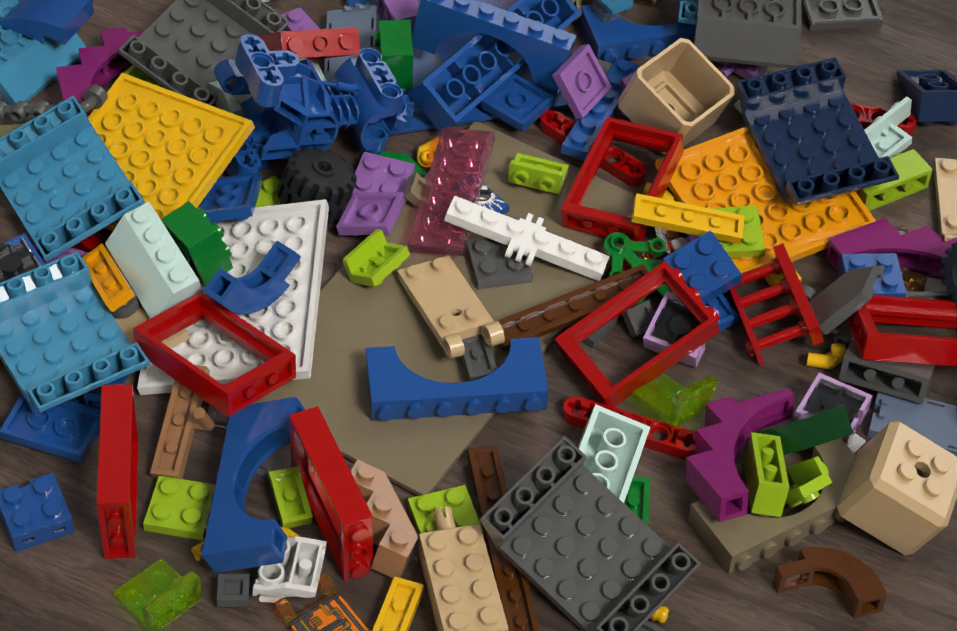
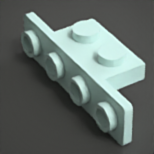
[864,97,912,158]

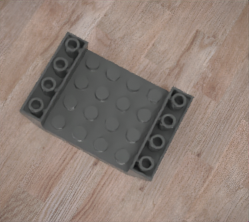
[118,0,290,108]
[693,0,801,69]
[480,436,702,631]

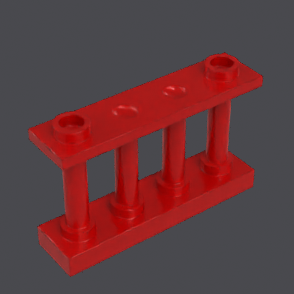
[724,243,824,366]

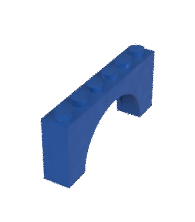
[412,0,577,98]
[579,3,696,63]
[366,337,549,421]
[201,396,305,573]

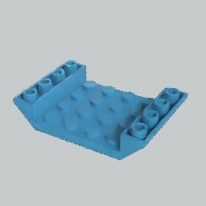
[0,0,86,105]
[0,95,145,261]
[0,251,150,413]

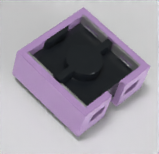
[643,291,719,368]
[794,373,872,446]

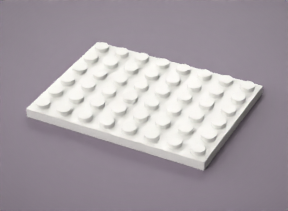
[137,199,329,395]

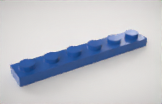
[561,58,641,161]

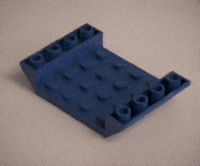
[737,57,899,205]

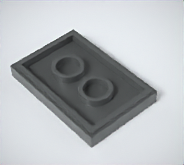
[801,0,883,31]

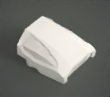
[253,536,327,598]

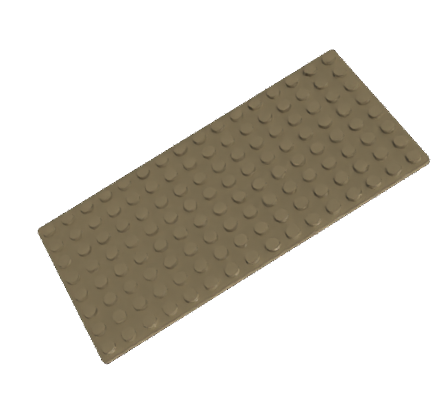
[252,122,636,496]

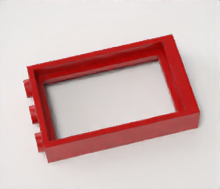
[258,27,360,60]
[561,117,683,242]
[555,261,720,407]
[133,291,296,417]
[846,295,957,366]
[97,384,139,559]
[289,406,373,581]

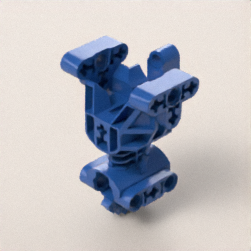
[214,34,414,176]

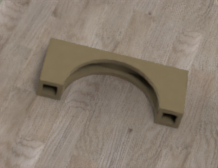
[688,438,856,574]

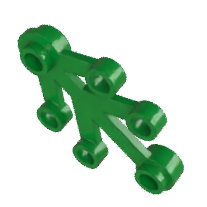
[604,232,673,305]

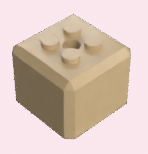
[618,38,735,155]
[837,420,957,556]

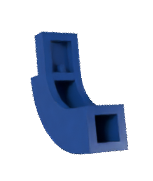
[203,241,301,314]

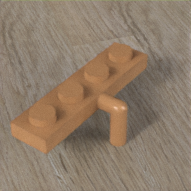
[150,365,214,479]

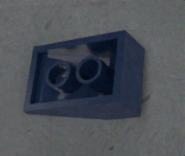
[896,69,957,125]

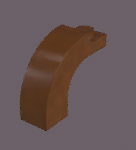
[773,547,887,619]

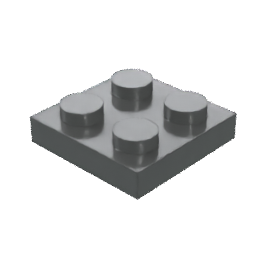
[466,238,533,289]

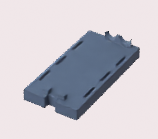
[324,3,379,82]
[867,391,957,456]

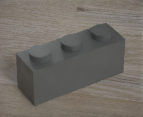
[838,341,935,404]

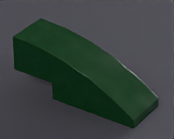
[754,403,854,455]

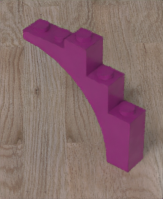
[56,27,145,117]
[826,218,957,278]
[685,388,794,522]

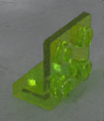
[631,374,719,428]
[114,559,202,631]

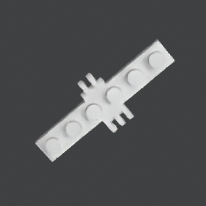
[444,196,609,281]

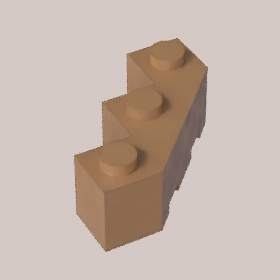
[351,459,418,578]

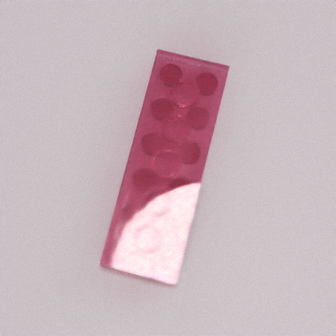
[408,128,495,256]

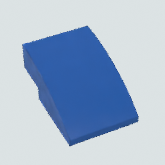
[0,0,94,44]

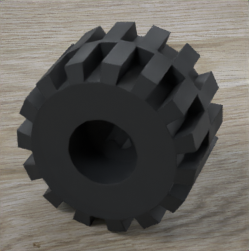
[277,147,357,225]

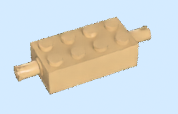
[418,506,509,631]

